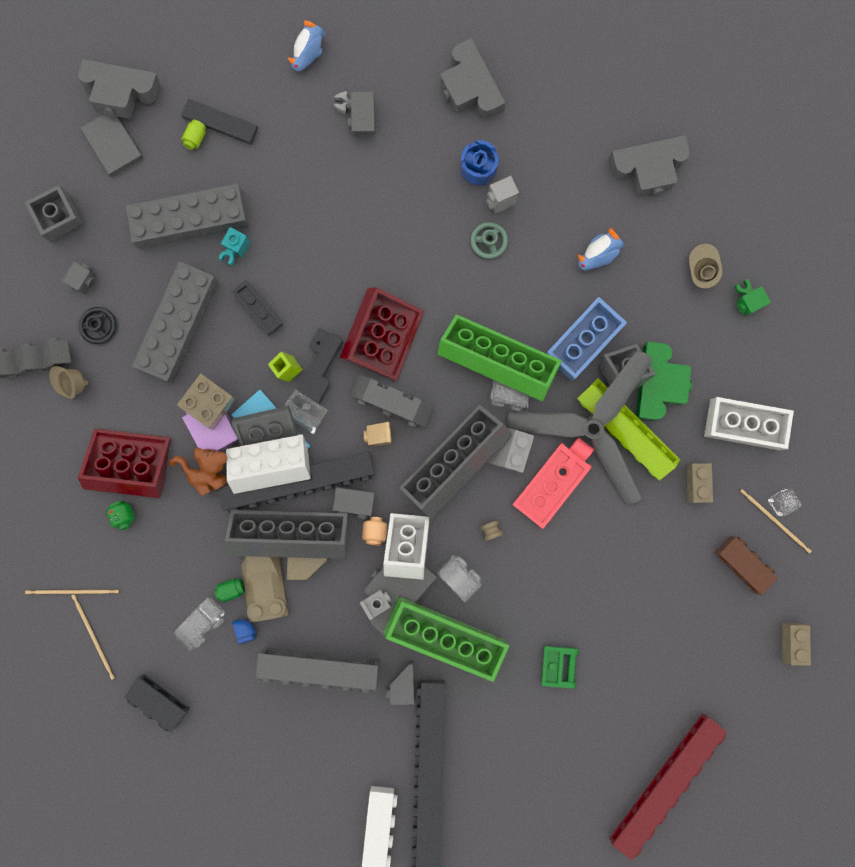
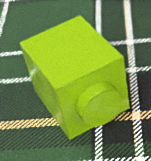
[268,352,303,382]

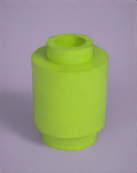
[181,120,206,150]

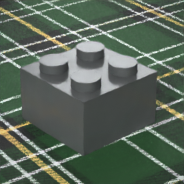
[24,185,84,242]

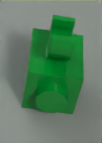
[734,279,771,317]

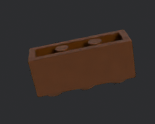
[714,537,778,595]

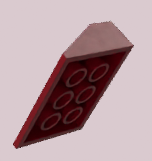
[340,287,424,381]
[78,429,171,498]

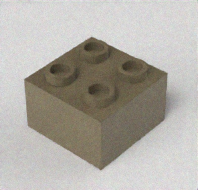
[177,373,236,430]

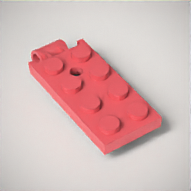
[512,437,594,529]

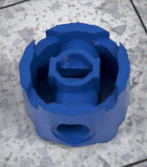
[460,140,499,185]

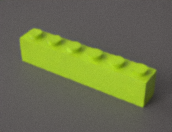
[577,378,680,481]

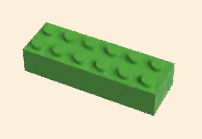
[437,314,562,402]
[383,596,509,682]

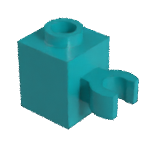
[219,227,251,266]

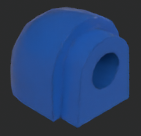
[232,619,257,645]

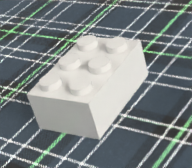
[384,513,429,580]

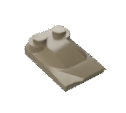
[241,556,289,622]

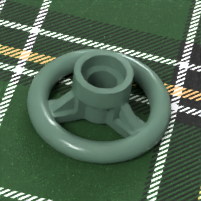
[471,222,508,259]

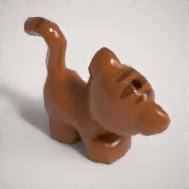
[169,448,227,496]

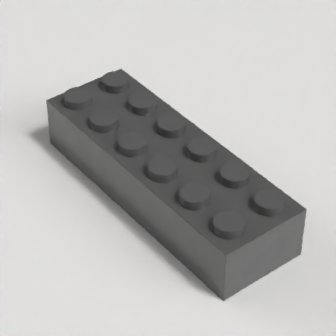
[125,183,249,249]
[132,261,219,384]
[399,404,512,519]
[224,510,349,559]
[256,648,380,693]

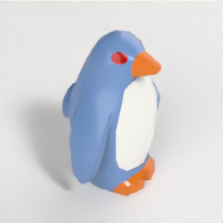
[287,20,326,71]
[578,228,625,271]

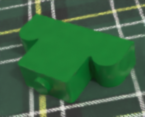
[636,342,692,421]

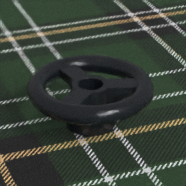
[78,307,117,344]

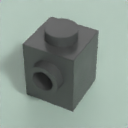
[62,262,96,295]

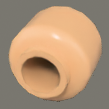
[362,517,388,546]

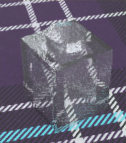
[768,489,803,516]

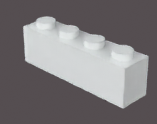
[362,786,398,867]

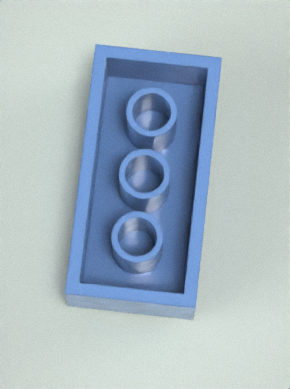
[546,297,627,381]

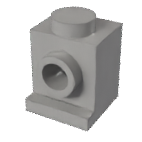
[360,589,392,620]

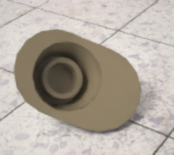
[689,244,723,289]
[49,366,89,399]

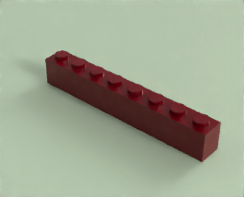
[609,713,727,860]

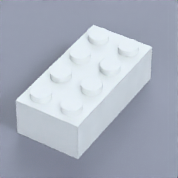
[704,397,794,450]
[226,434,311,494]

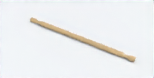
[740,489,812,553]
[25,590,119,594]
[71,594,115,680]

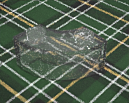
[173,596,226,651]

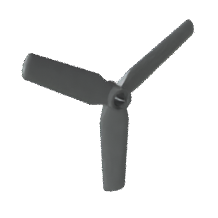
[506,351,652,505]

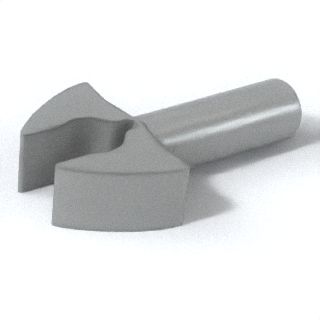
[334,91,348,114]

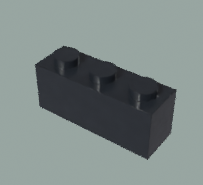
[124,674,190,732]

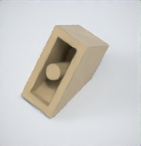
[364,422,392,446]

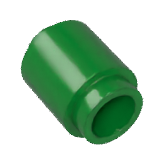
[214,578,245,603]

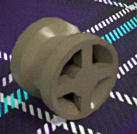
[480,520,503,541]

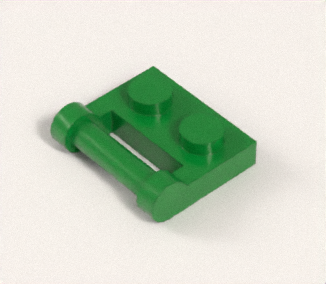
[541,645,579,689]

